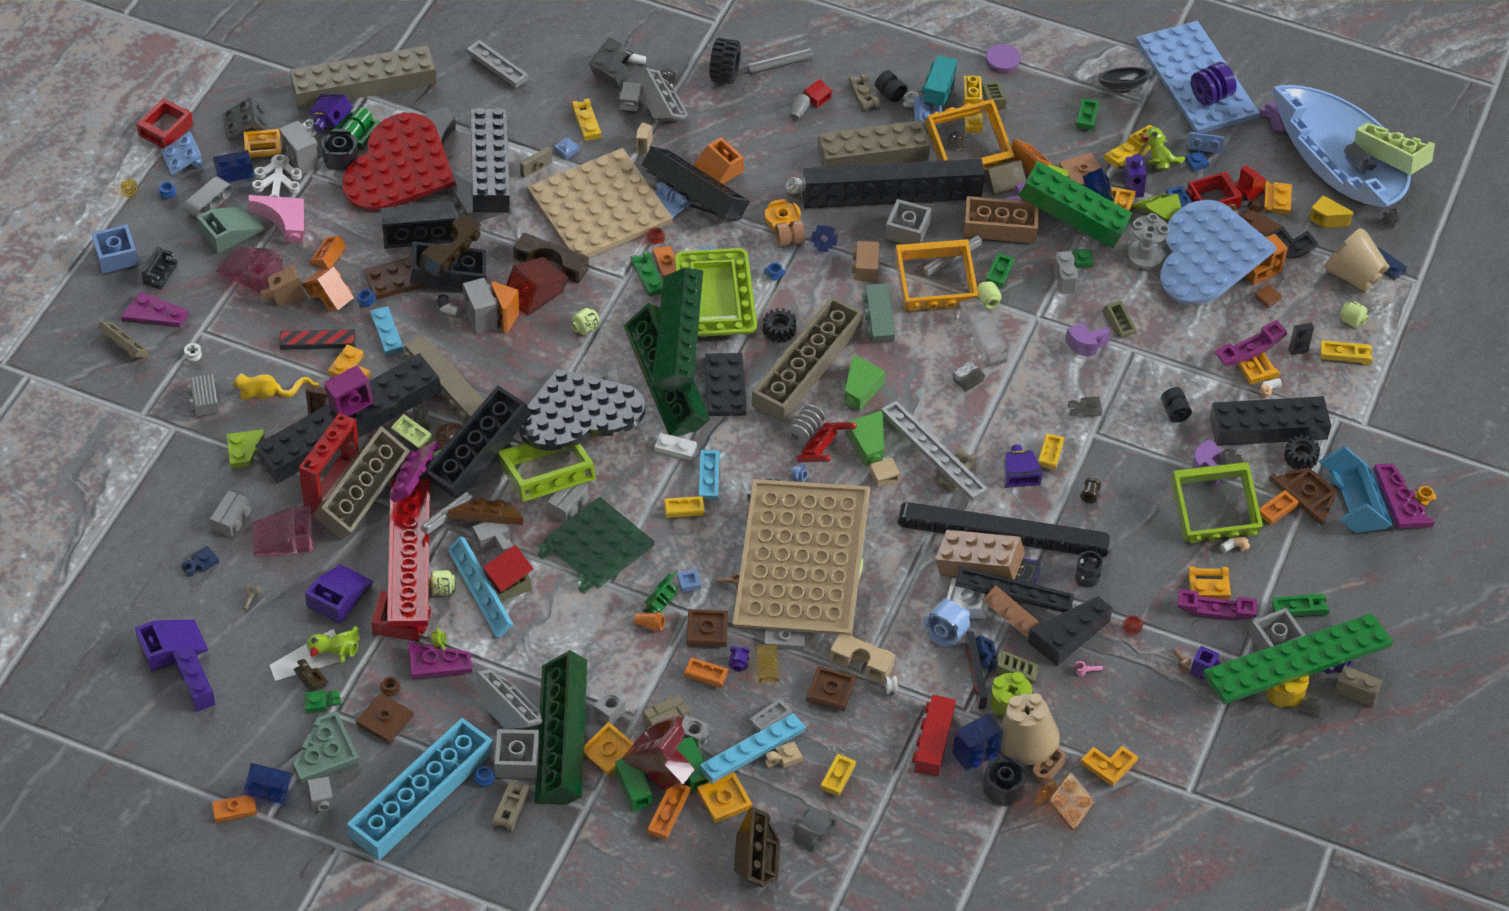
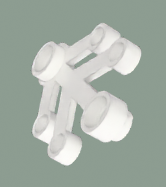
[252,154,302,197]

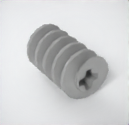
[786,405,825,446]

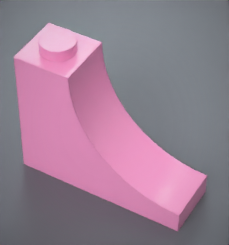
[247,195,304,243]

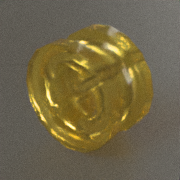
[120,179,138,197]

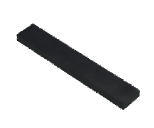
[955,566,1074,613]

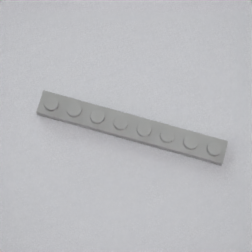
[881,401,988,502]

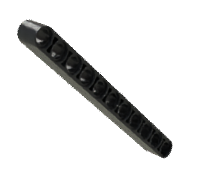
[898,502,1110,558]

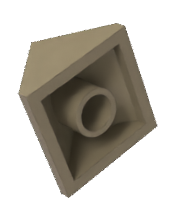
[984,160,1026,196]

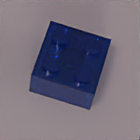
[952,713,1003,771]

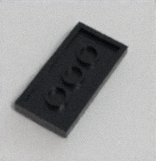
[705,353,746,416]

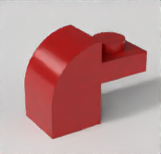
[1235,165,1267,200]

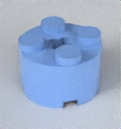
[924,599,970,647]

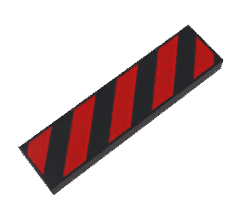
[279,329,356,349]
[964,631,988,709]

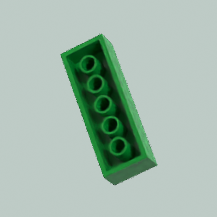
[1018,161,1132,249]

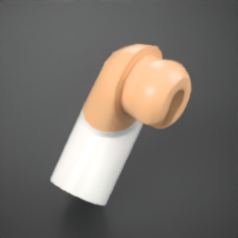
[1259,378,1282,398]
[1220,537,1250,553]

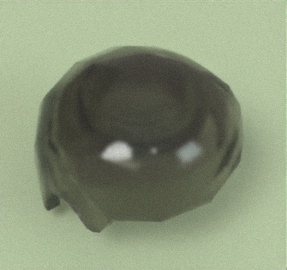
[1217,449,1243,479]

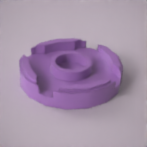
[986,44,1021,73]

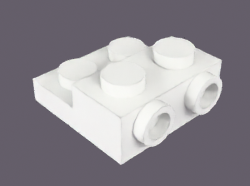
[947,578,992,619]

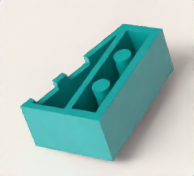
[921,55,958,106]

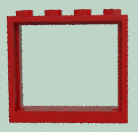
[299,413,359,514]

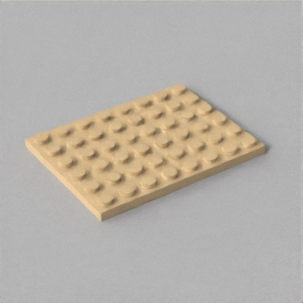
[733,479,870,636]

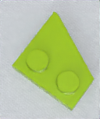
[226,429,264,468]

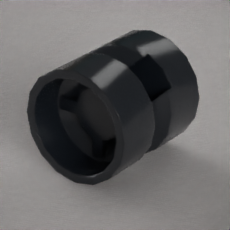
[875,70,908,103]
[1160,387,1192,423]
[1075,551,1103,588]

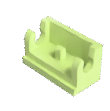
[391,414,434,449]

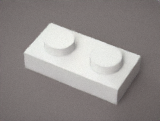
[654,433,697,461]

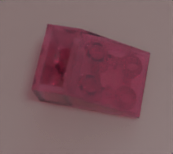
[217,247,284,293]
[253,506,313,555]

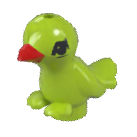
[1140,127,1185,170]
[307,625,360,663]

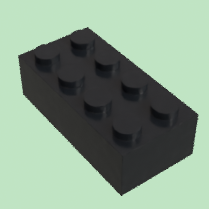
[381,202,456,249]
[409,241,486,289]

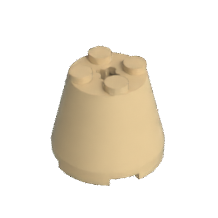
[1324,228,1390,293]
[998,693,1060,765]

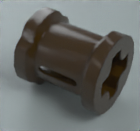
[1080,478,1101,503]

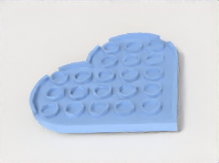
[1160,200,1277,305]

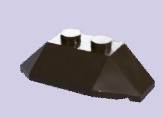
[734,807,780,888]

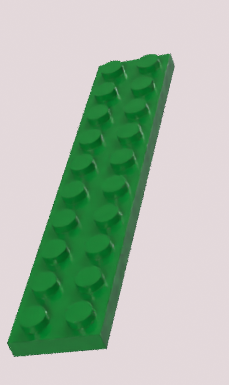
[1203,613,1393,704]

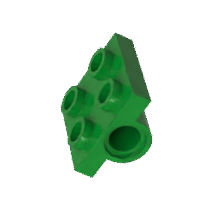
[333,107,380,149]

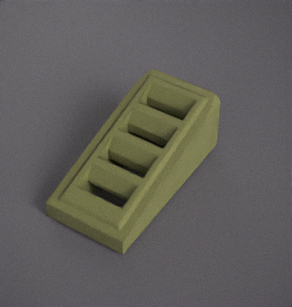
[982,81,1007,109]
[1102,300,1137,338]
[491,574,532,601]
[996,651,1039,683]

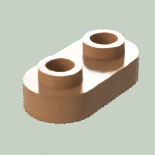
[1033,748,1065,782]

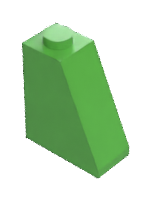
[844,354,886,412]
[846,411,884,467]

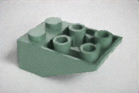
[197,206,265,253]

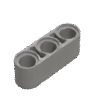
[184,176,233,218]

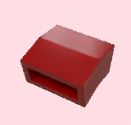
[803,79,833,108]

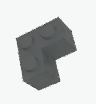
[588,37,630,89]

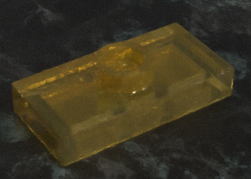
[756,644,779,682]

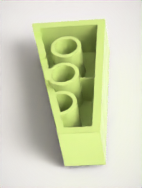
[1354,123,1435,175]

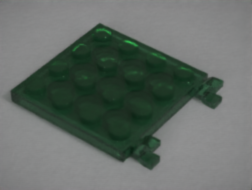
[537,497,654,594]

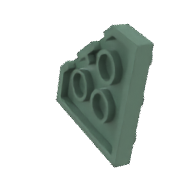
[293,711,359,784]

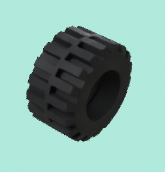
[709,37,741,84]

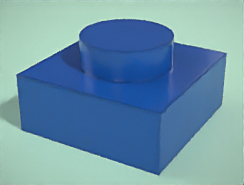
[1185,151,1209,172]

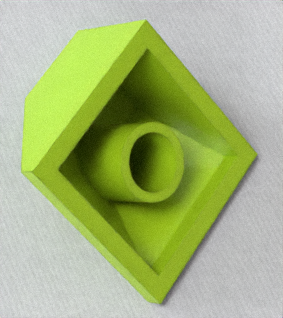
[1132,194,1181,222]

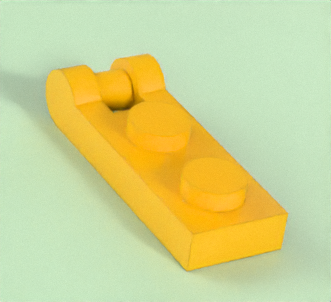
[571,98,602,141]
[1320,340,1373,366]

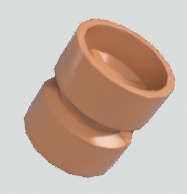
[775,220,805,247]

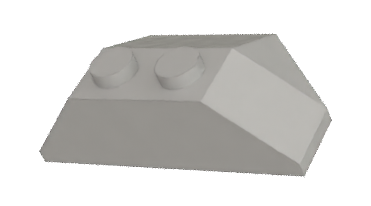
[641,68,688,121]
[476,669,542,729]

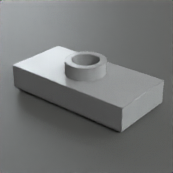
[764,629,805,650]
[748,698,793,732]

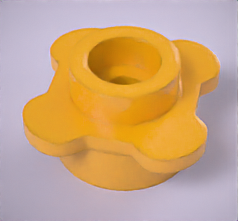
[1414,486,1436,506]

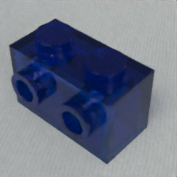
[213,150,254,182]
[1082,167,1114,202]
[243,763,291,804]

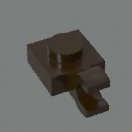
[293,659,328,692]

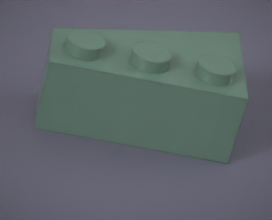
[862,283,895,343]

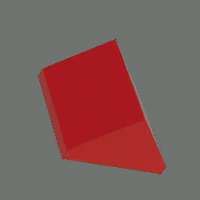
[483,544,534,592]

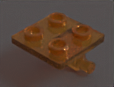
[1035,772,1095,830]

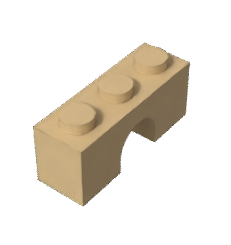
[829,634,895,684]

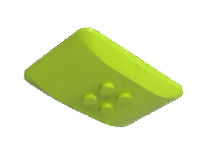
[675,248,757,337]

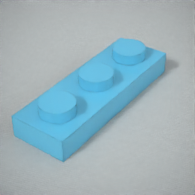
[370,306,404,356]
[699,450,720,501]

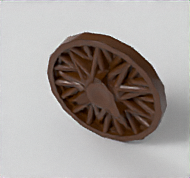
[433,422,463,449]

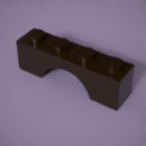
[419,213,481,277]
[513,232,589,284]

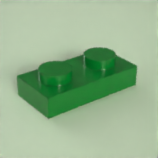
[1076,98,1100,130]
[985,253,1015,288]

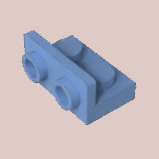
[914,95,942,132]
[1186,132,1224,154]

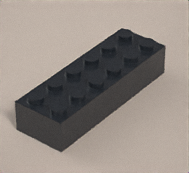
[642,146,750,221]
[424,385,532,499]
[1209,396,1332,446]

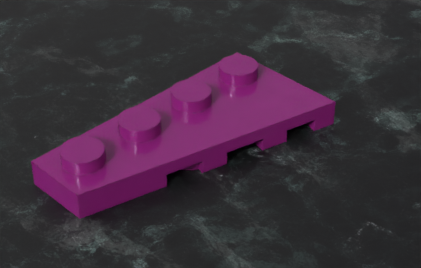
[390,441,441,503]
[1373,463,1435,529]

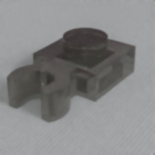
[1068,397,1103,417]

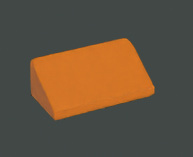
[310,236,346,269]

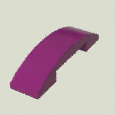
[1215,320,1287,366]
[1178,589,1257,620]

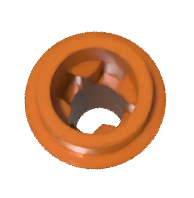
[634,612,665,632]

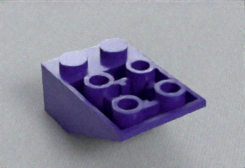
[305,564,374,624]
[134,619,208,671]

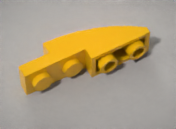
[963,76,983,133]
[1104,125,1154,168]

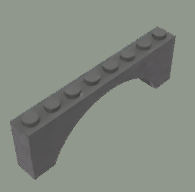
[422,106,503,222]

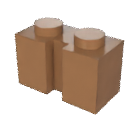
[852,241,879,282]

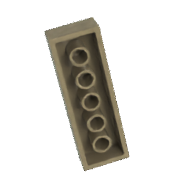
[818,120,930,167]
[312,426,410,540]

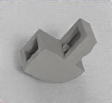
[620,82,642,111]
[473,522,512,555]

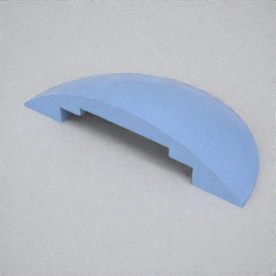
[1273,85,1411,207]

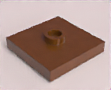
[686,609,728,647]
[806,666,856,712]
[356,693,414,744]

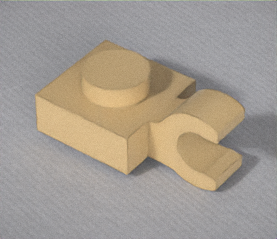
[765,741,803,768]

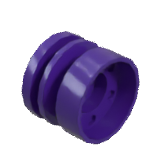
[1190,61,1237,107]

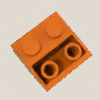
[694,137,744,184]

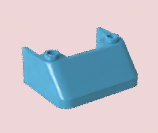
[1319,446,1393,533]

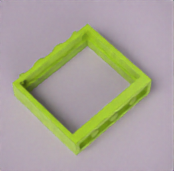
[498,443,596,502]
[1170,462,1263,544]

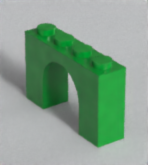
[615,737,709,812]

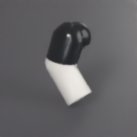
[623,50,646,65]
[437,294,459,316]

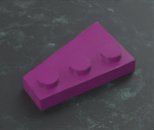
[121,292,189,328]
[408,641,473,679]

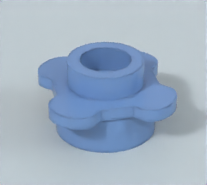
[791,463,808,482]

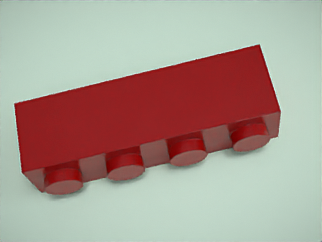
[912,694,956,777]

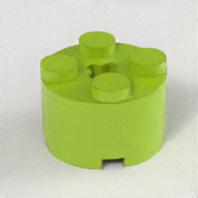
[990,672,1032,716]

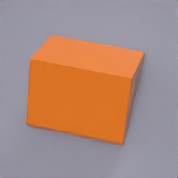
[1012,138,1054,175]
[491,282,519,333]

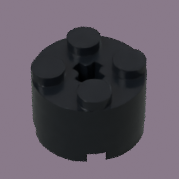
[321,129,358,170]
[983,757,1026,807]

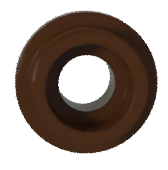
[380,677,401,696]

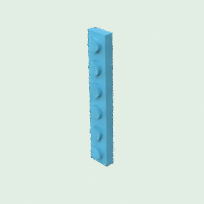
[447,536,513,638]
[699,713,806,784]

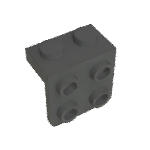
[223,96,268,139]

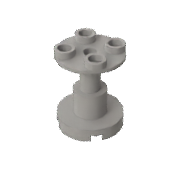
[1127,213,1169,272]

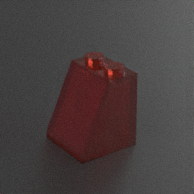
[506,257,568,316]

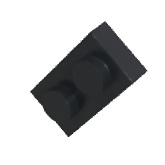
[1288,323,1314,355]

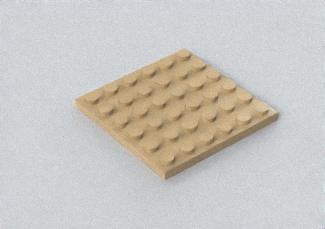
[527,148,673,257]

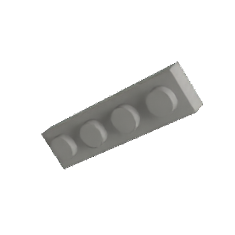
[467,40,528,88]

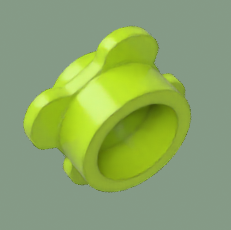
[431,627,447,650]

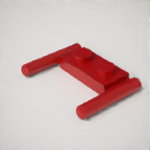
[797,422,857,463]

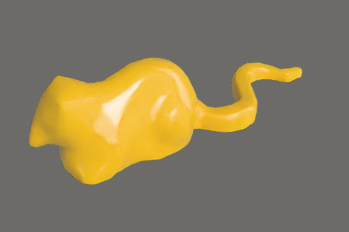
[232,373,319,400]

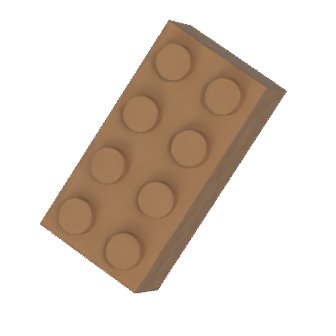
[963,196,1039,243]
[935,530,1025,580]

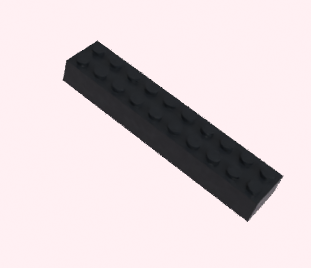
[802,158,985,208]
[255,353,442,484]

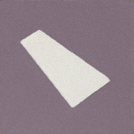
[270,629,340,681]

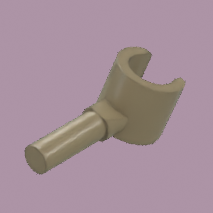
[243,583,261,610]

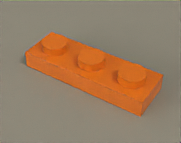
[647,784,691,841]

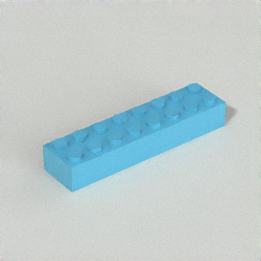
[347,718,493,861]

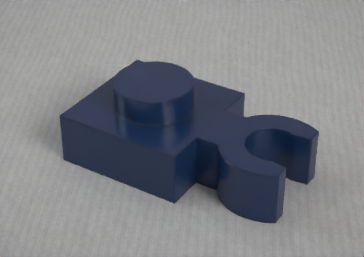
[181,546,219,577]
[975,635,997,672]

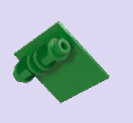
[642,570,678,614]

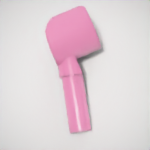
[1074,661,1103,677]

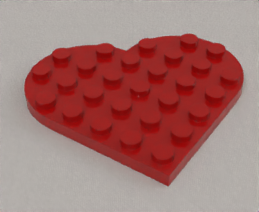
[342,112,456,211]

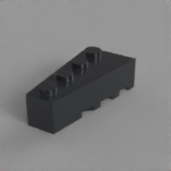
[1028,596,1113,666]

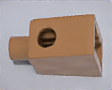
[260,265,307,306]

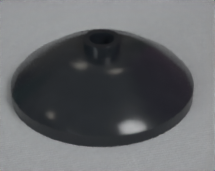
[1098,67,1151,93]

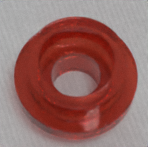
[647,227,665,244]
[1123,615,1143,635]

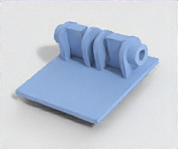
[161,132,202,176]
[655,181,691,218]

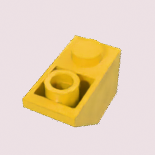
[1309,195,1353,228]

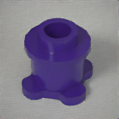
[728,646,750,672]

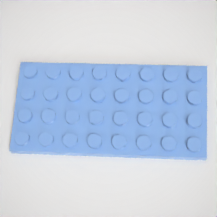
[1135,21,1260,133]

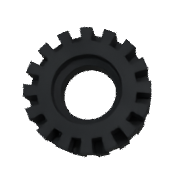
[763,308,796,343]
[1284,435,1321,470]

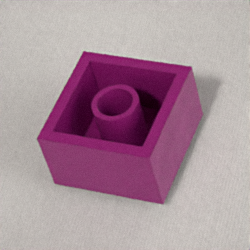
[324,365,374,417]

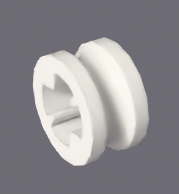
[184,343,202,362]
[885,676,898,695]

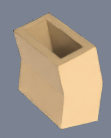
[636,123,652,154]
[868,457,900,488]

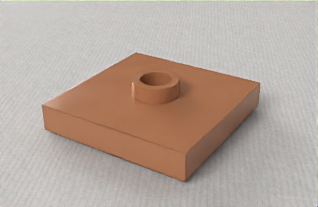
[1059,153,1107,187]

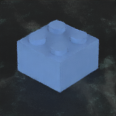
[91,224,138,274]

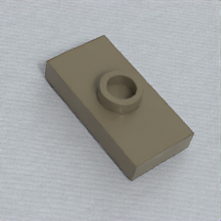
[520,146,552,178]

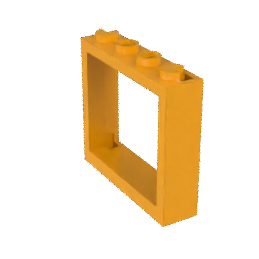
[924,99,1015,168]
[894,239,979,311]

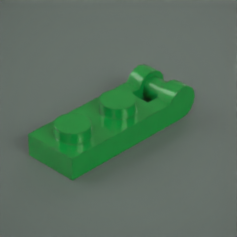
[630,251,663,297]
[1271,594,1330,617]

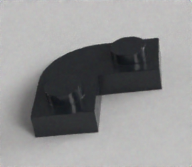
[1267,226,1318,258]

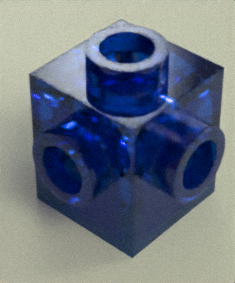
[811,224,838,252]

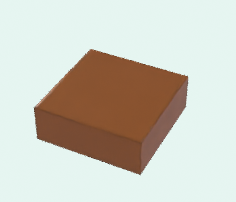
[1255,285,1282,308]

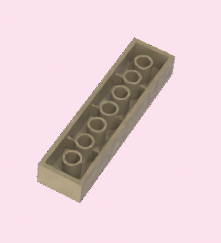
[290,45,436,109]
[751,296,863,422]

